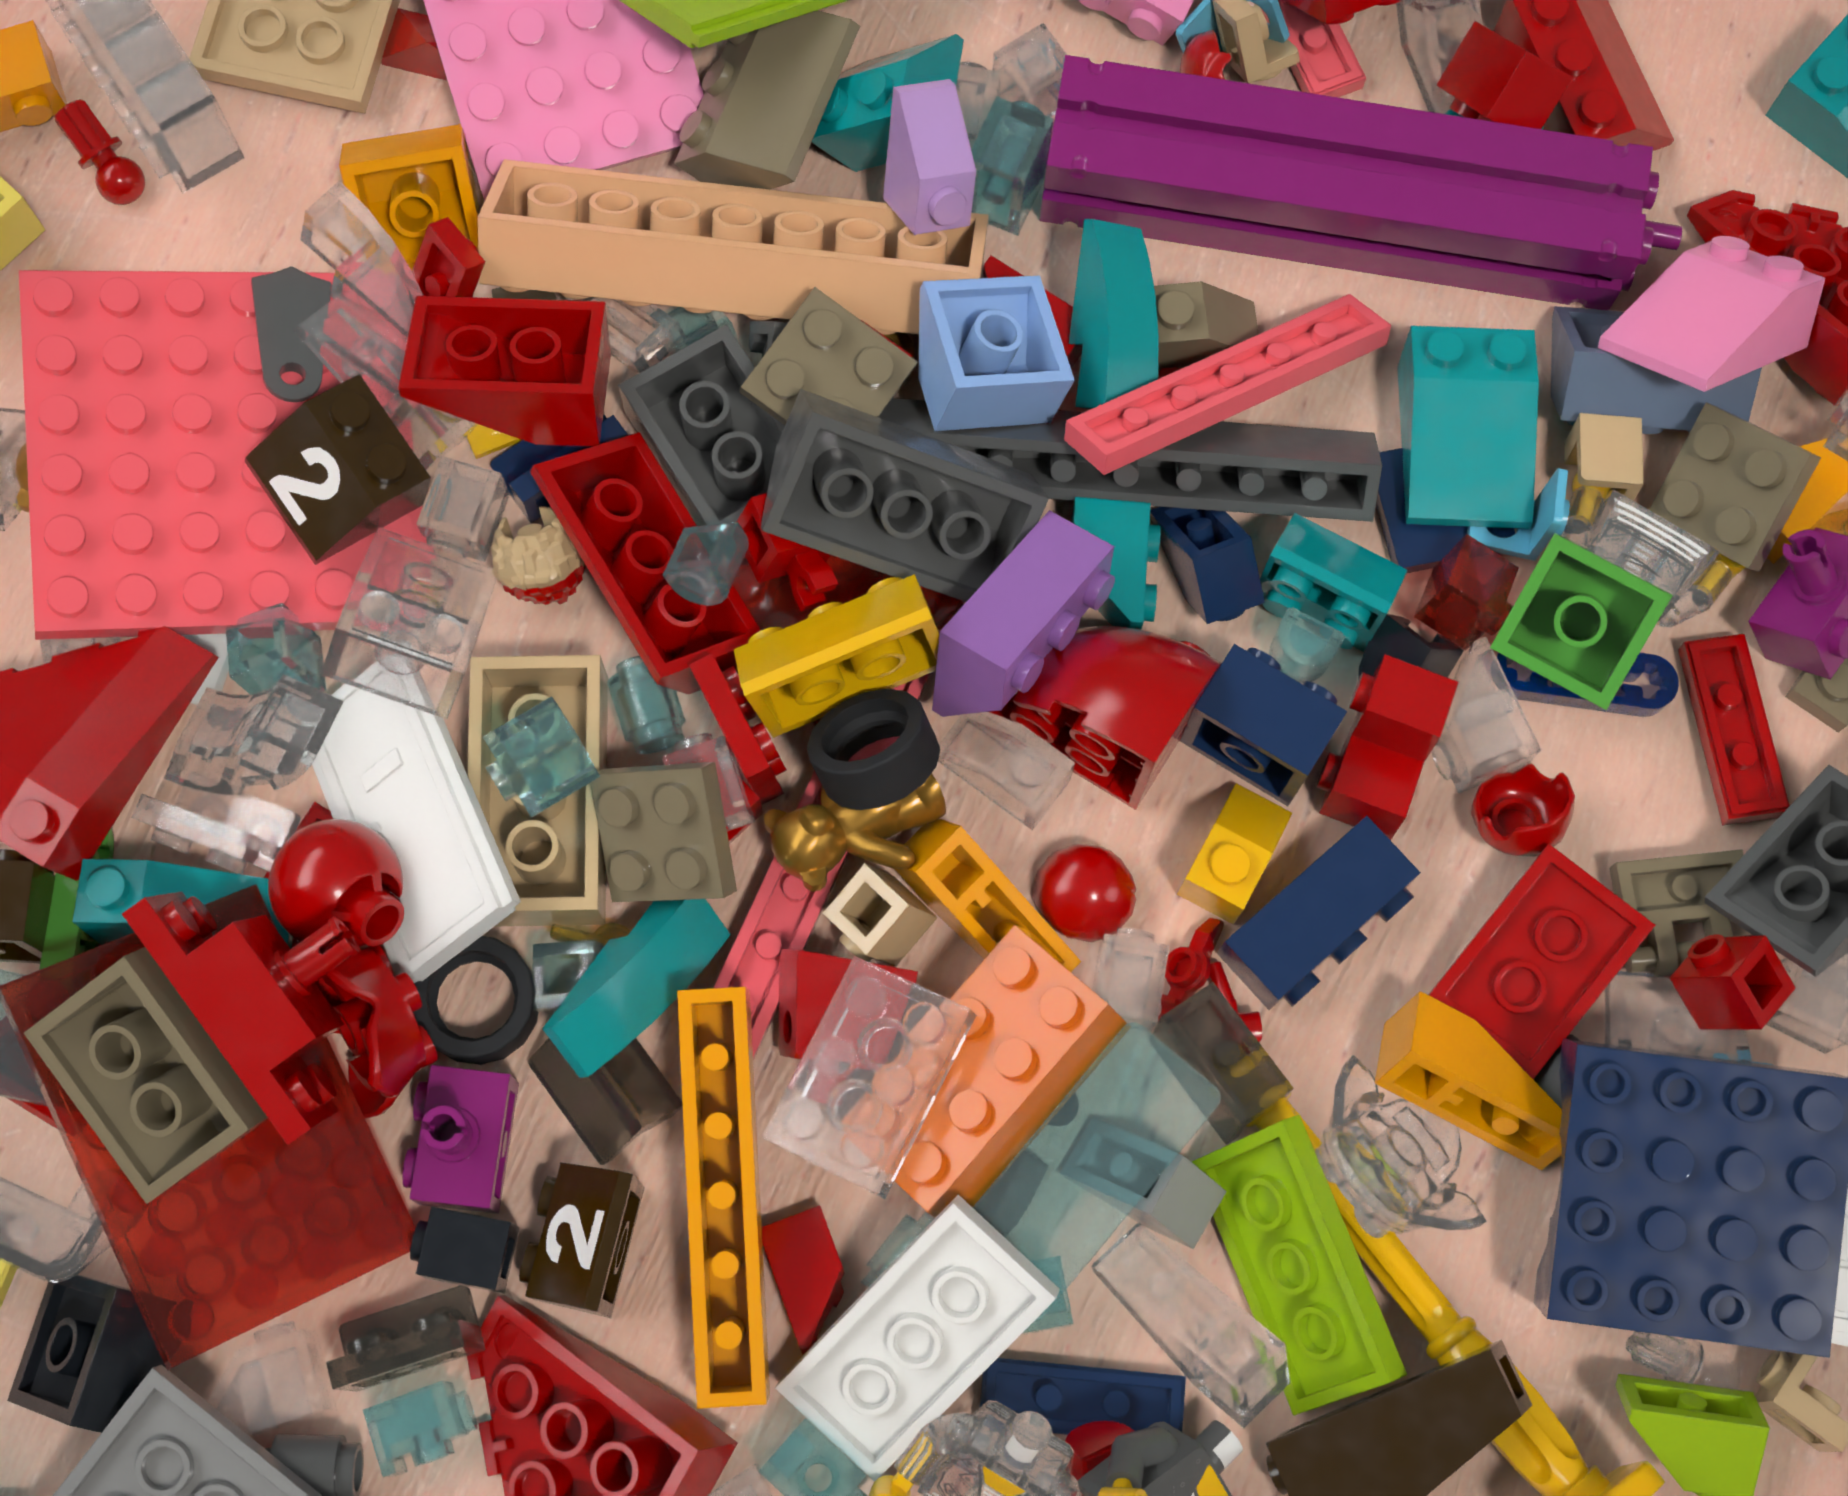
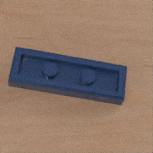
[978,1358,1186,1435]

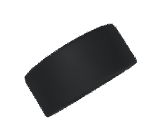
[807,688,940,810]
[413,936,541,1065]

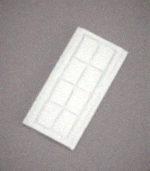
[298,641,521,983]

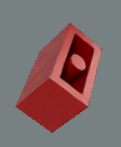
[1436,21,1573,129]

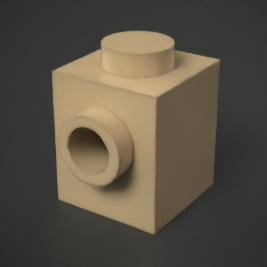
[823,863,938,966]

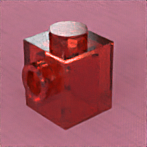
[1414,534,1519,651]

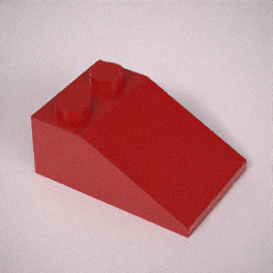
[398,296,611,446]

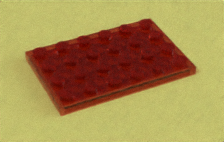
[0,884,416,1371]

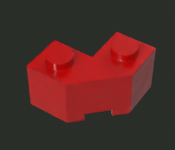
[1316,654,1459,840]

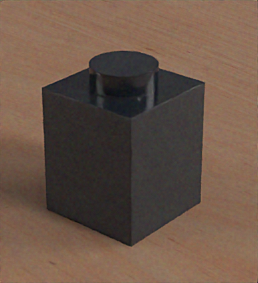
[410,1207,520,1294]

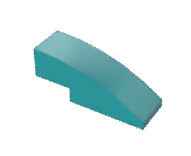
[1069,219,1159,409]
[543,899,731,1078]

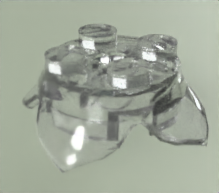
[1315,1055,1487,1238]

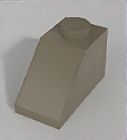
[1154,281,1259,371]

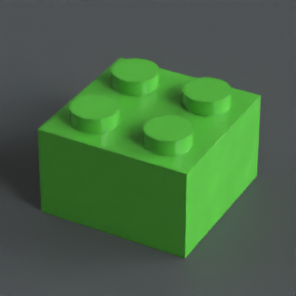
[1490,533,1673,710]

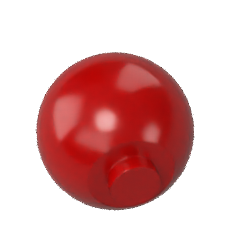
[268,819,404,949]

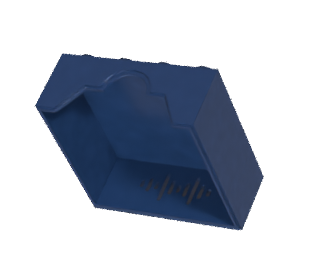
[1534,1039,1848,1358]

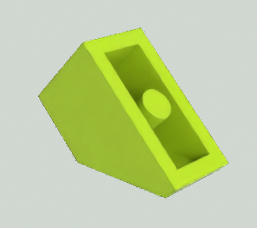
[1615,1374,1770,1496]

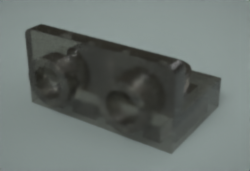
[326,1285,486,1392]

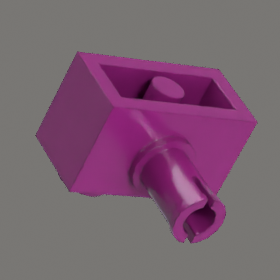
[1748,527,1848,680]
[402,1065,519,1214]

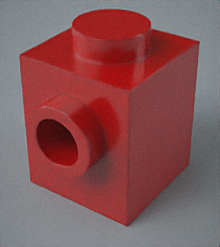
[1669,934,1796,1030]

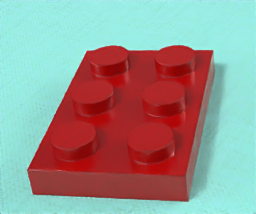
[1428,844,1655,1079]

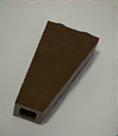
[1266,1340,1532,1496]

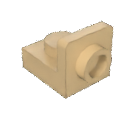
[1212,0,1300,84]
[1755,1351,1848,1452]

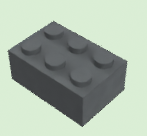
[618,324,785,562]

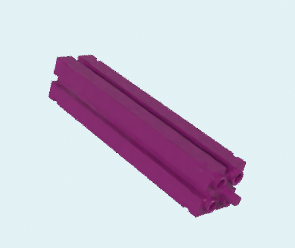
[1039,55,1682,310]

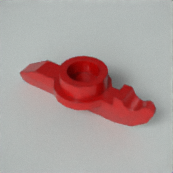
[1157,918,1224,1028]

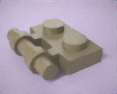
[1609,849,1753,977]

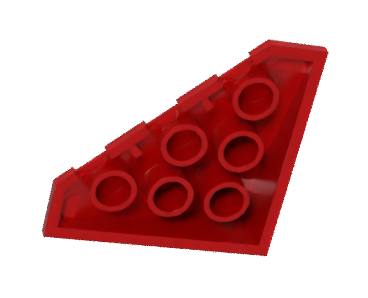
[1687,190,1848,407]
[0,626,219,881]
[467,1295,738,1496]

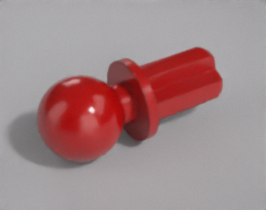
[54,99,145,205]

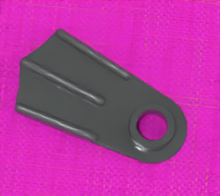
[251,266,332,402]

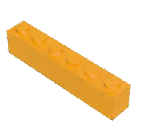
[677,987,770,1409]

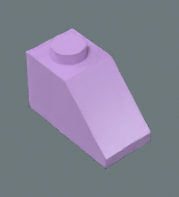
[883,79,976,235]

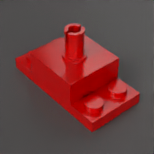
[122,891,361,1145]

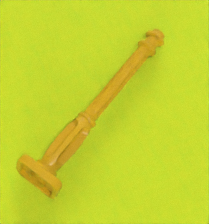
[1211,1044,1665,1496]

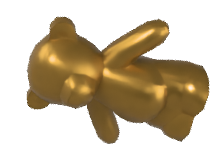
[764,773,946,892]

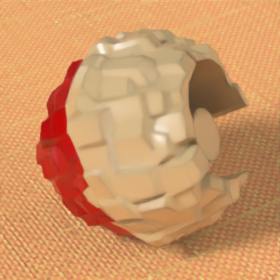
[490,507,586,605]

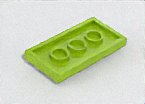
[1192,1115,1407,1416]

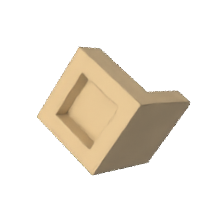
[1564,413,1644,510]

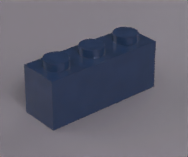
[1217,816,1421,1010]

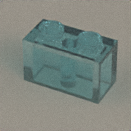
[971,96,1054,236]

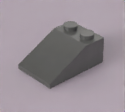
[1705,765,1848,977]

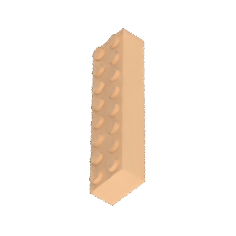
[478,159,989,335]

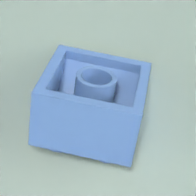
[918,275,1075,431]

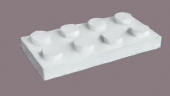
[775,1195,1060,1481]

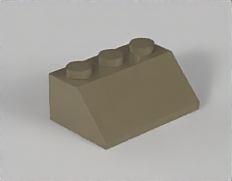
[674,10,860,190]
[24,947,268,1204]

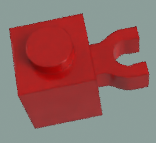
[732,493,839,612]

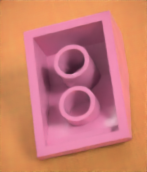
[1598,236,1825,392]

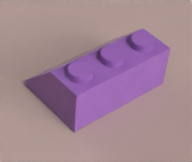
[932,510,1115,717]

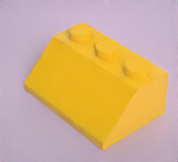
[734,574,940,738]

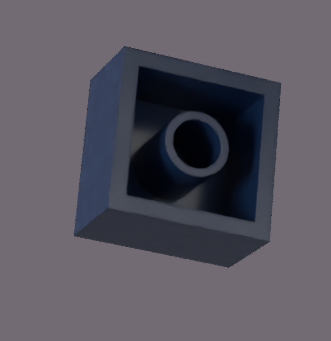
[1180,644,1347,807]

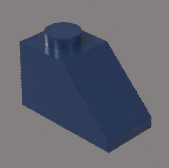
[1150,507,1265,624]

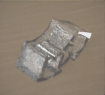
[164,674,344,795]

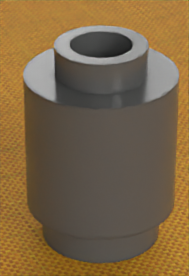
[265,1434,364,1496]

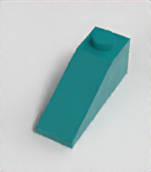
[72,859,293,949]

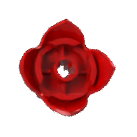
[315,945,438,1119]

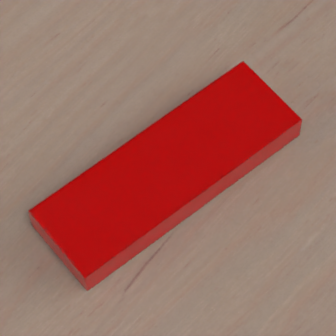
[1678,634,1790,826]

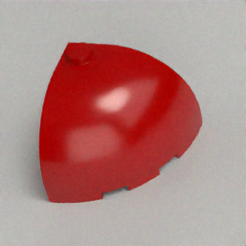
[977,626,1222,810]

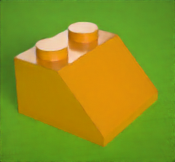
[339,124,480,276]

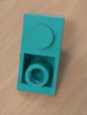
[1071,497,1160,630]

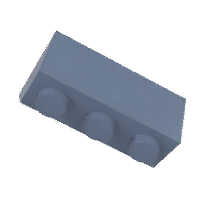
[1551,306,1762,434]

